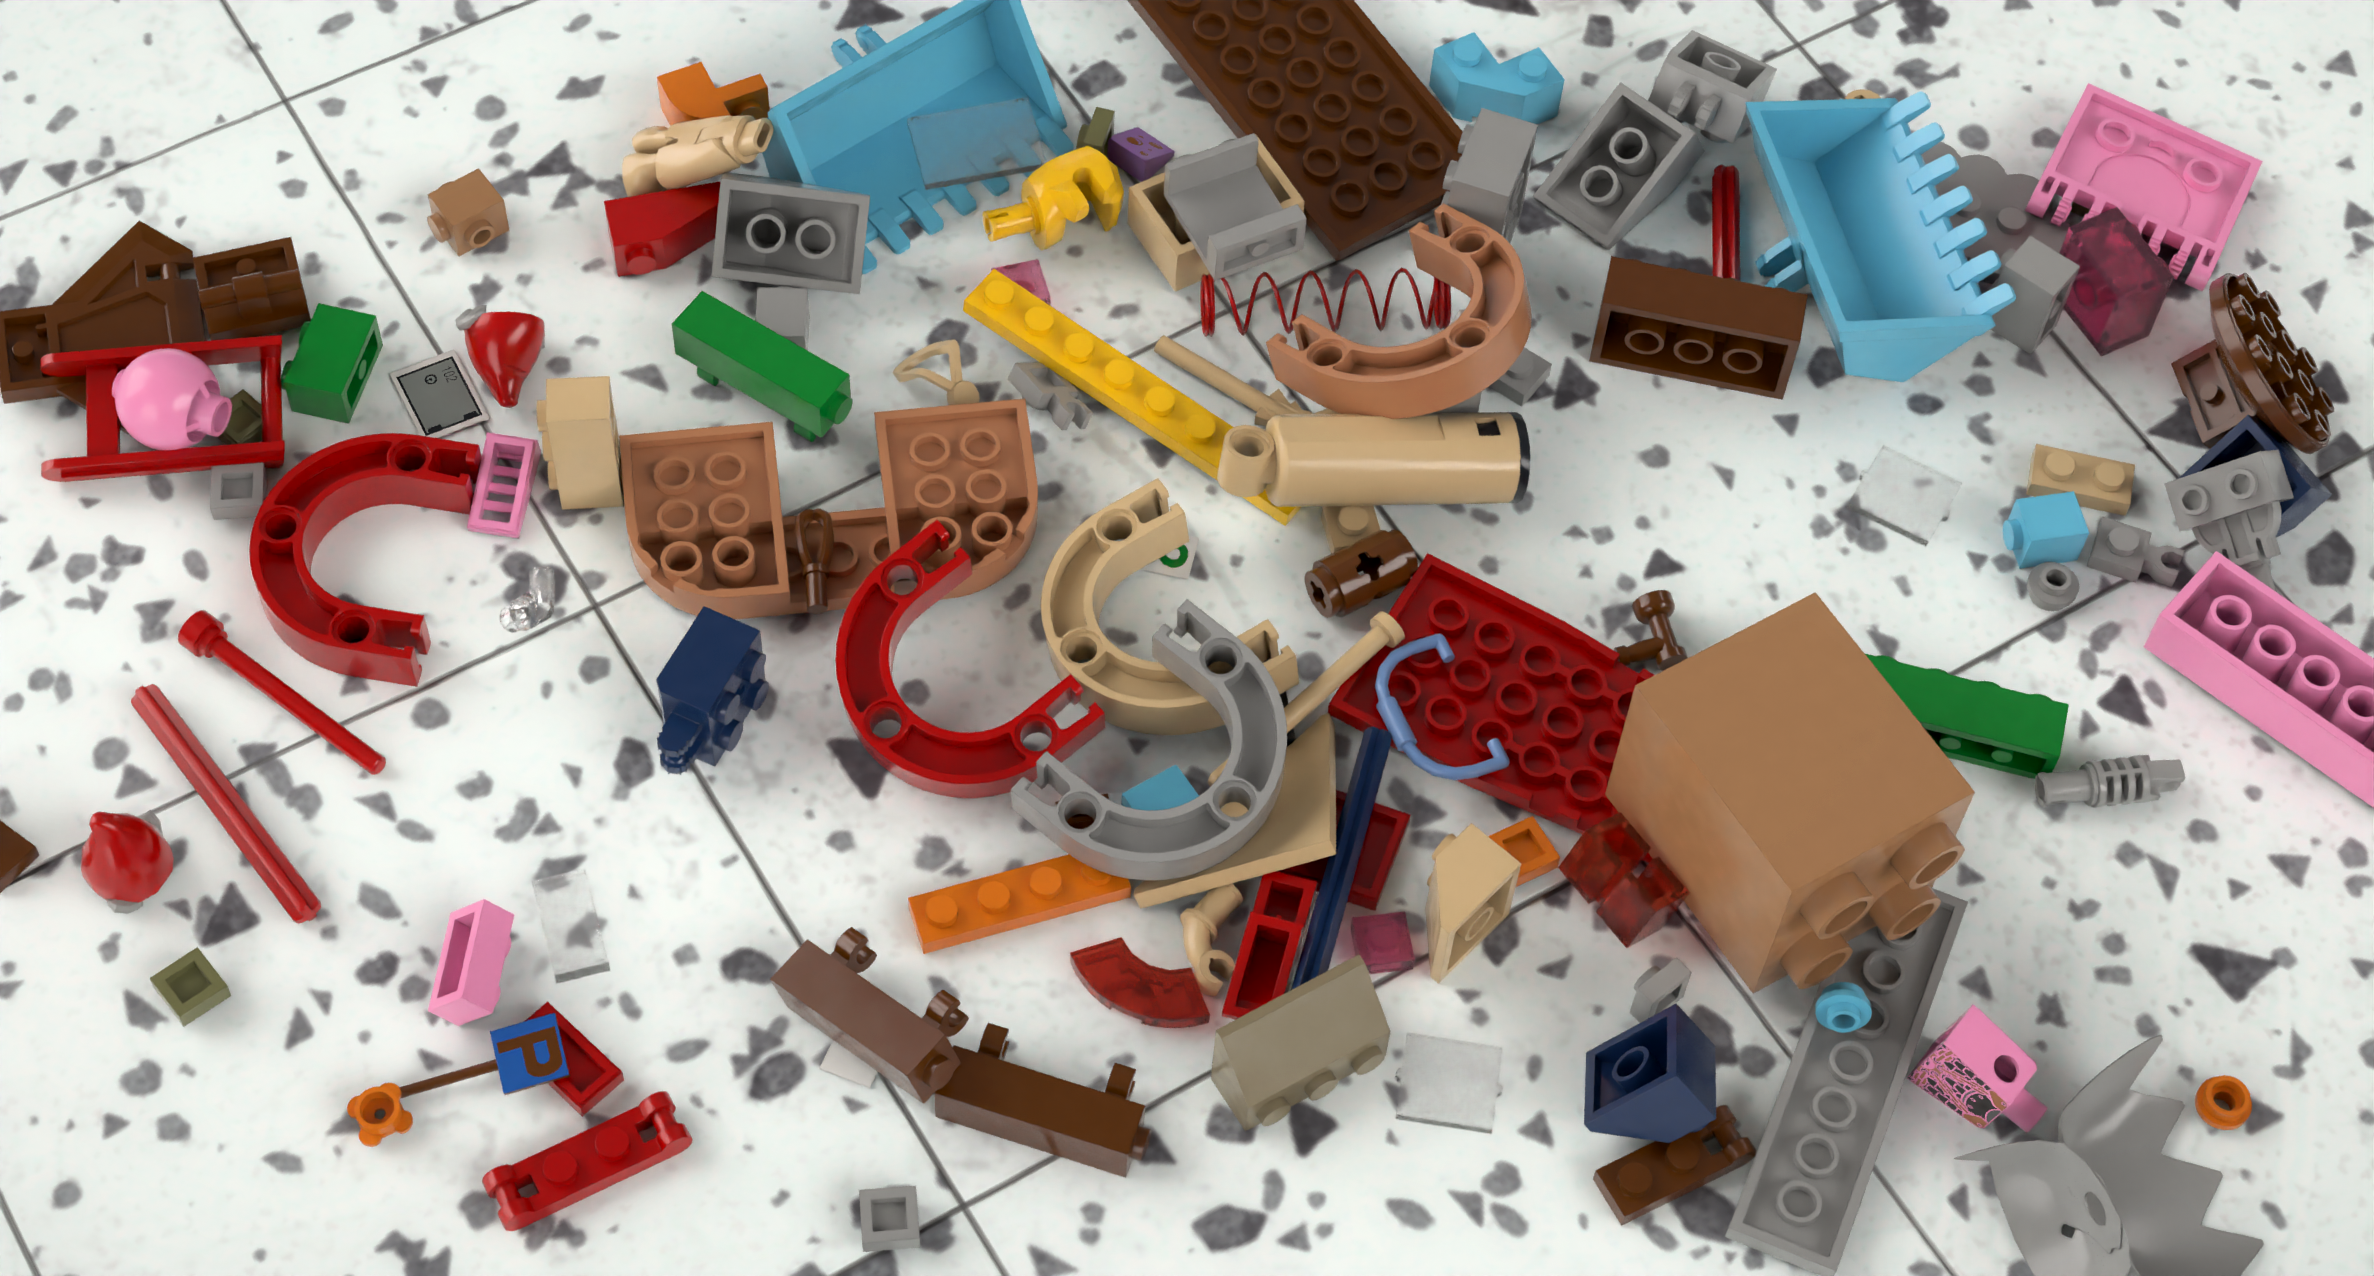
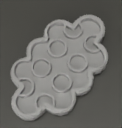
[1921,142,2080,284]

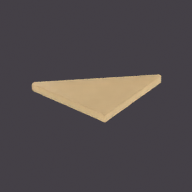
[1133,713,1336,909]

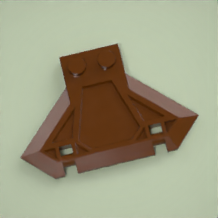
[0,220,209,451]

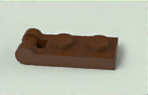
[1593,1105,1757,1226]

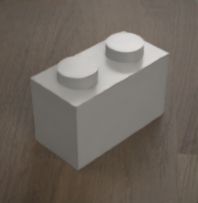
[1988,235,2080,355]

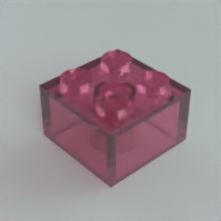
[2059,207,2174,357]

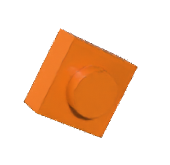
[1488,816,1560,887]

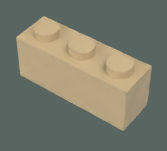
[536,376,624,510]

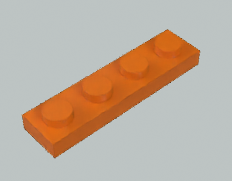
[908,854,1131,954]

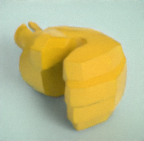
[982,146,1124,251]

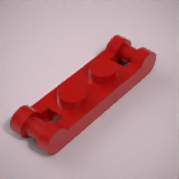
[482,1091,693,1231]

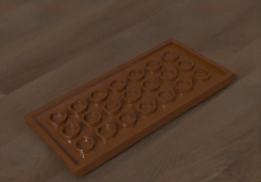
[1127,0,1463,262]

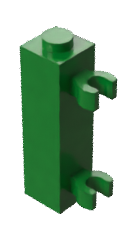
[671,291,853,442]

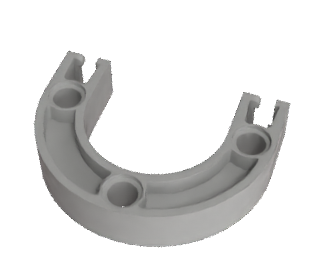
[1010,599,1287,881]

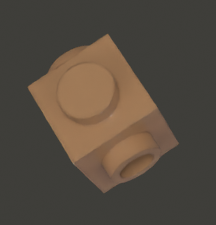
[427,168,509,256]

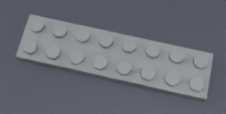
[1725,888,1968,1276]

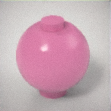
[112,348,232,450]

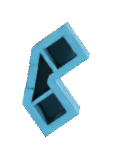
[1429,32,1565,124]

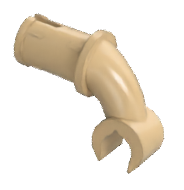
[1180,884,1243,996]

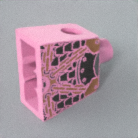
[1907,1005,2048,1133]

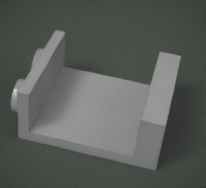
[1164,133,1307,281]

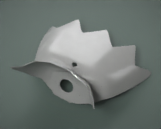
[1954,1035,2264,1276]

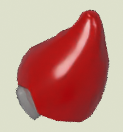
[455,305,545,408]
[81,810,174,914]

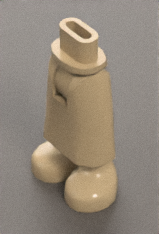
[622,115,774,197]

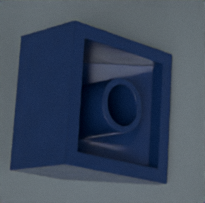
[2178,415,2332,538]
[1584,1004,1716,1143]

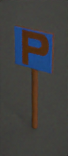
[399,1013,570,1099]

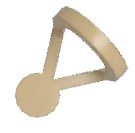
[892,340,979,405]

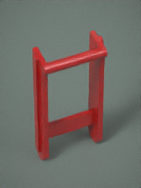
[40,335,285,482]

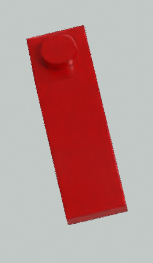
[604,181,721,277]

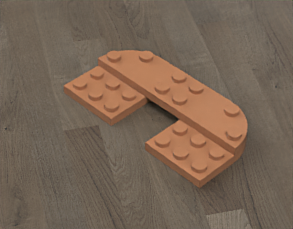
[619,398,1038,619]

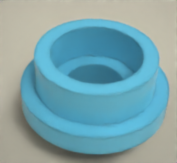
[1815,982,1872,1033]

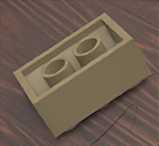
[1211,954,1391,1131]

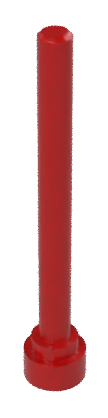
[178,610,386,775]

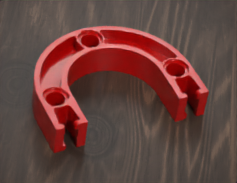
[249,433,482,687]
[835,519,1105,798]

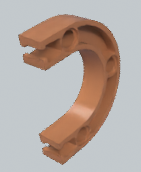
[1266,203,1532,419]

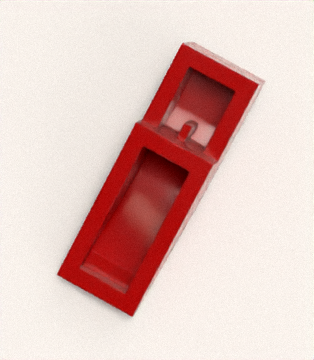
[1222,871,1317,1020]

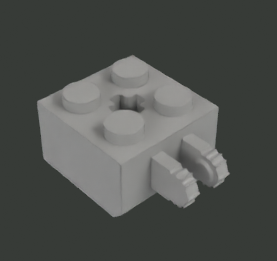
[1648,30,1777,144]

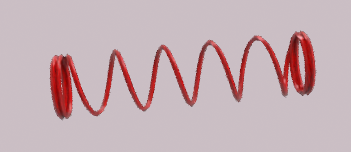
[1200,267,1451,337]

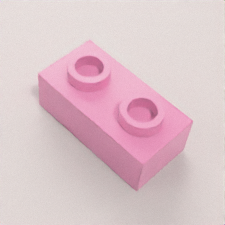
[428,899,514,1026]

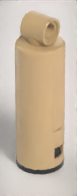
[1217,412,1530,507]

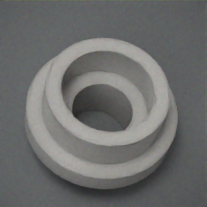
[2027,562,2079,611]

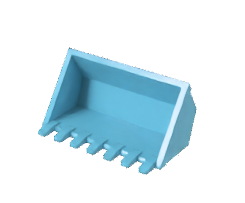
[762,0,1074,274]
[1745,91,2016,382]

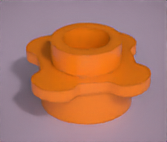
[347,1083,413,1147]

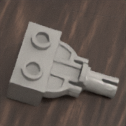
[2164,450,2294,592]

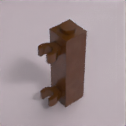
[770,927,969,1104]
[934,1022,1152,1178]

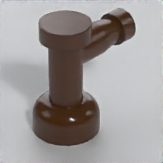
[1614,590,1688,670]

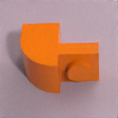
[657,62,770,125]

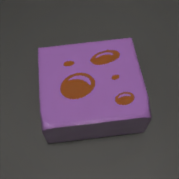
[1108,127,1175,182]

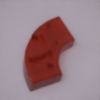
[1070,937,1210,1028]

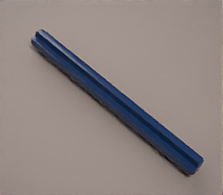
[1291,727,1392,990]

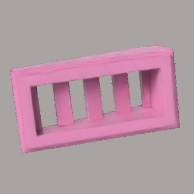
[467,432,541,539]

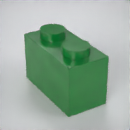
[281,303,383,424]

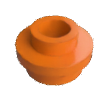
[2195,1075,2252,1130]

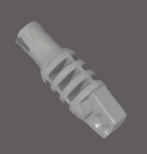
[2035,755,2186,808]

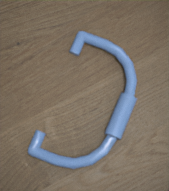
[1375,633,1510,780]

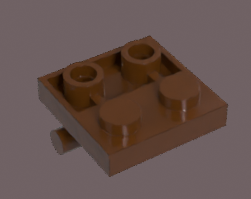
[192,237,311,340]

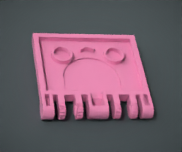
[2025,83,2263,291]

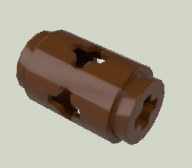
[1304,529,1418,618]

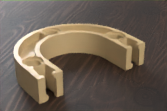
[1041,478,1299,735]

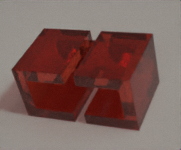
[1558,812,1690,948]

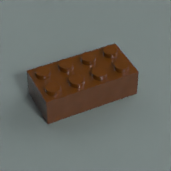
[1589,256,1808,400]

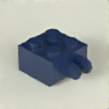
[656,606,769,775]

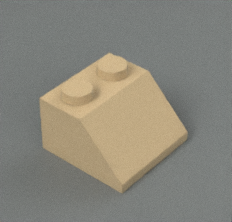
[1425,823,1521,984]

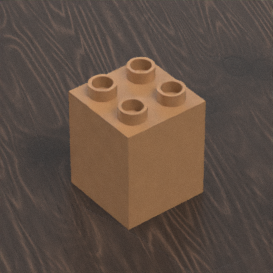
[1605,592,1975,994]

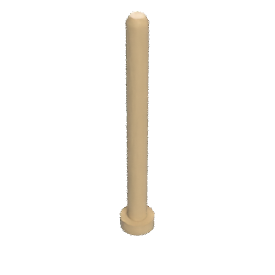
[1208,611,1405,787]

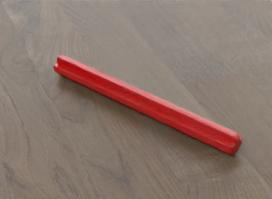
[131,684,321,924]

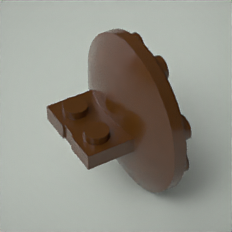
[2171,273,2334,454]

